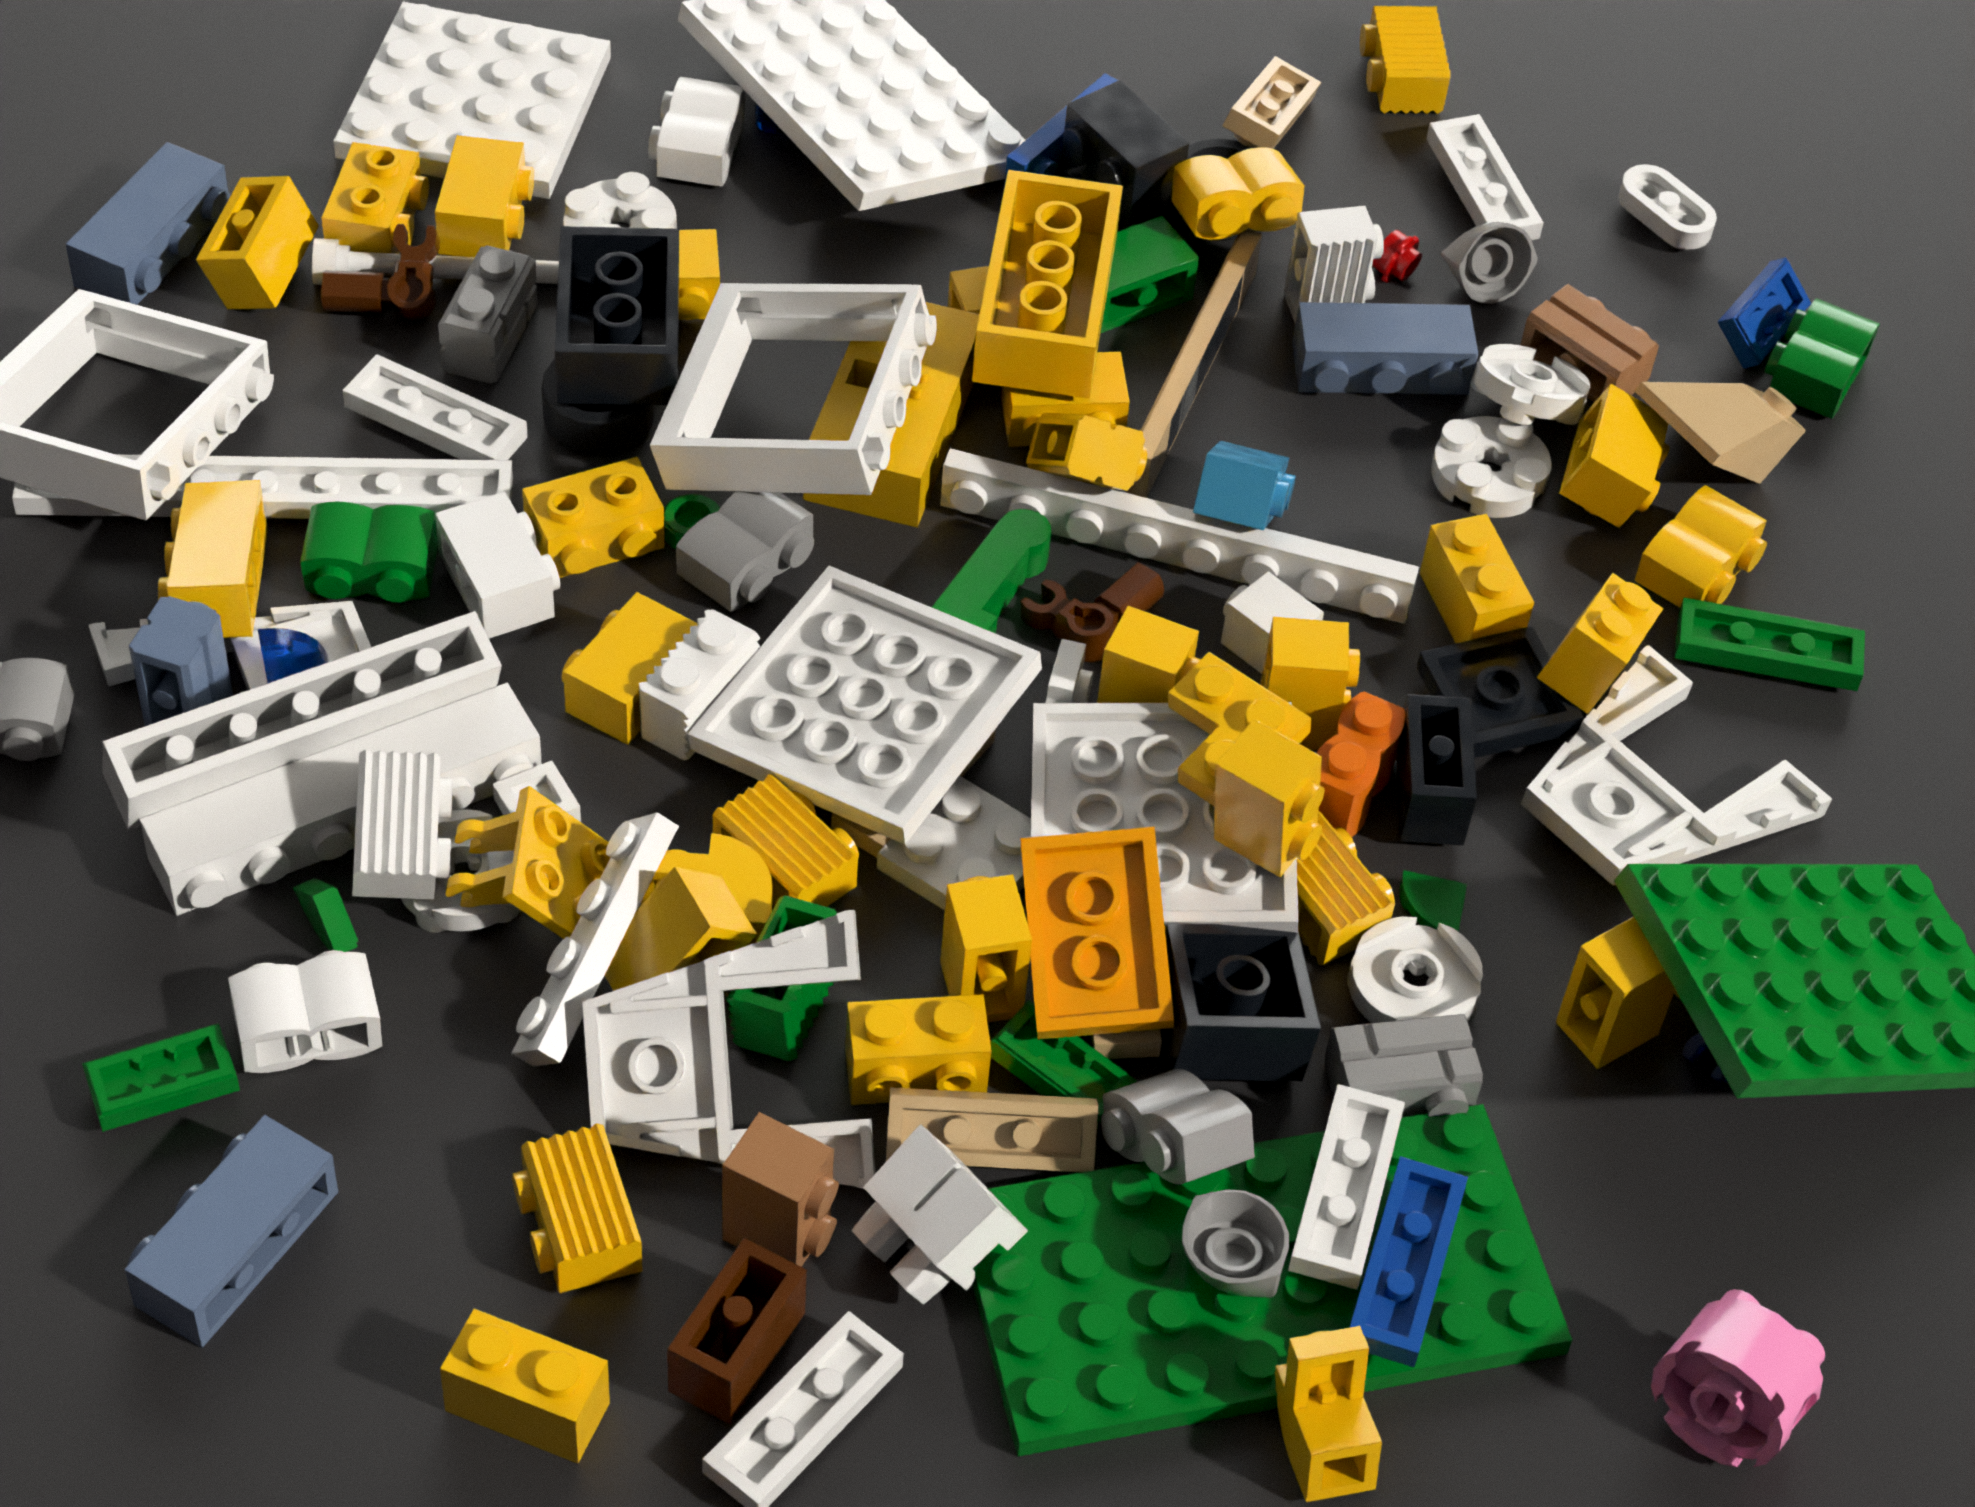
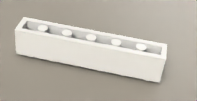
[103,611,502,830]
[140,682,542,916]

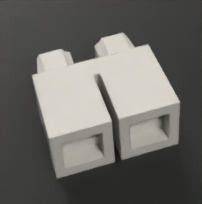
[851,1124,1028,1305]

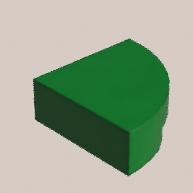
[1399,870,1467,932]
[293,878,358,952]

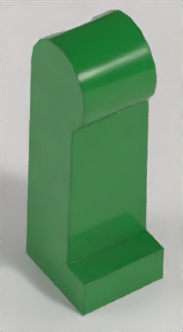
[932,509,1051,634]

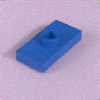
[1718,257,1811,369]

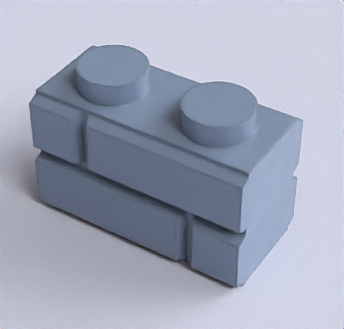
[129,596,233,726]

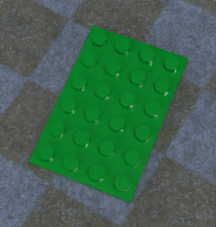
[1614,864,1975,1098]

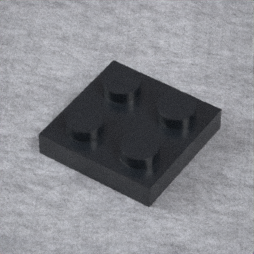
[1416,626,1584,758]

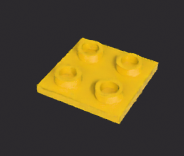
[445,786,611,939]

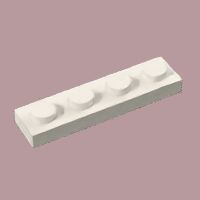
[512,812,679,1066]

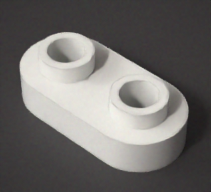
[1619,164,1717,250]

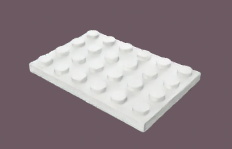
[678,0,1025,211]

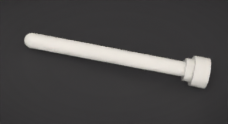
[312,238,559,285]

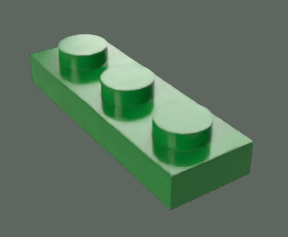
[1675,598,1865,691]

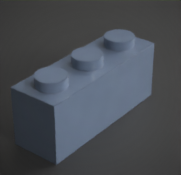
[65,142,230,305]
[1292,302,1478,395]
[125,1115,338,1348]

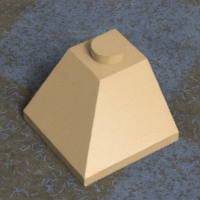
[1634,382,1806,484]

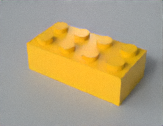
[972,170,1123,399]

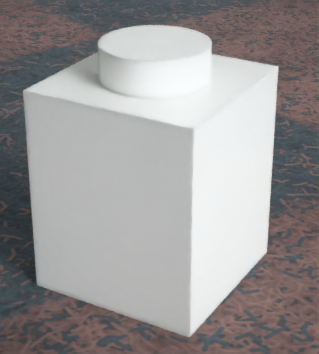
[1221,571,1324,674]

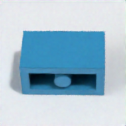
[1193,441,1296,530]

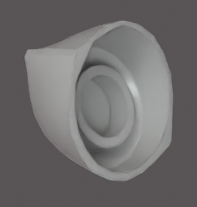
[1441,221,1538,304]
[1182,1189,1289,1298]

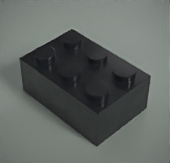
[555,226,679,405]

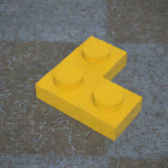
[1168,652,1311,807]

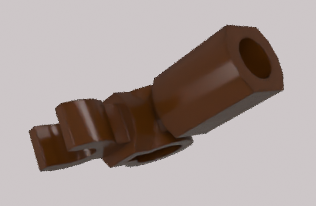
[321,224,440,321]
[1021,562,1165,662]

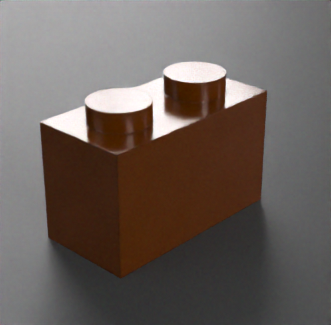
[667,1238,807,1425]

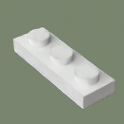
[1426,114,1544,240]
[343,354,528,460]
[1288,1084,1405,1290]
[702,1311,904,1507]

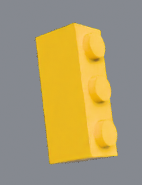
[158,480,268,638]

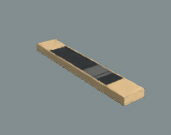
[1126,229,1262,498]

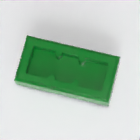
[990,1000,1137,1131]
[82,1023,240,1132]

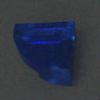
[257,628,329,684]

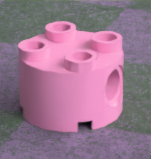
[1651,1289,1825,1467]

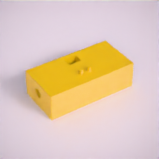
[803,302,979,528]

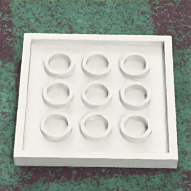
[333,2,611,199]
[687,566,1042,845]
[1031,702,1298,933]

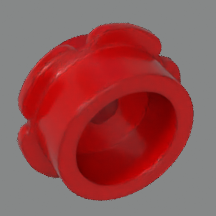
[1372,230,1422,283]

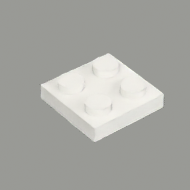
[877,775,1031,910]

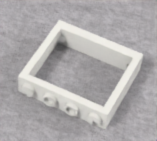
[650,283,937,495]
[0,289,274,521]

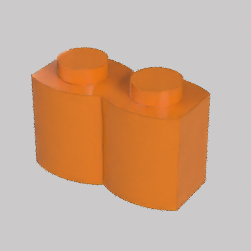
[1317,691,1406,838]

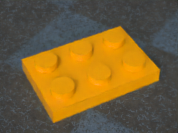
[1020,826,1174,1040]

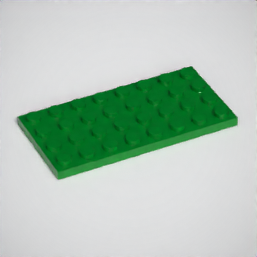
[972,1104,1573,1457]

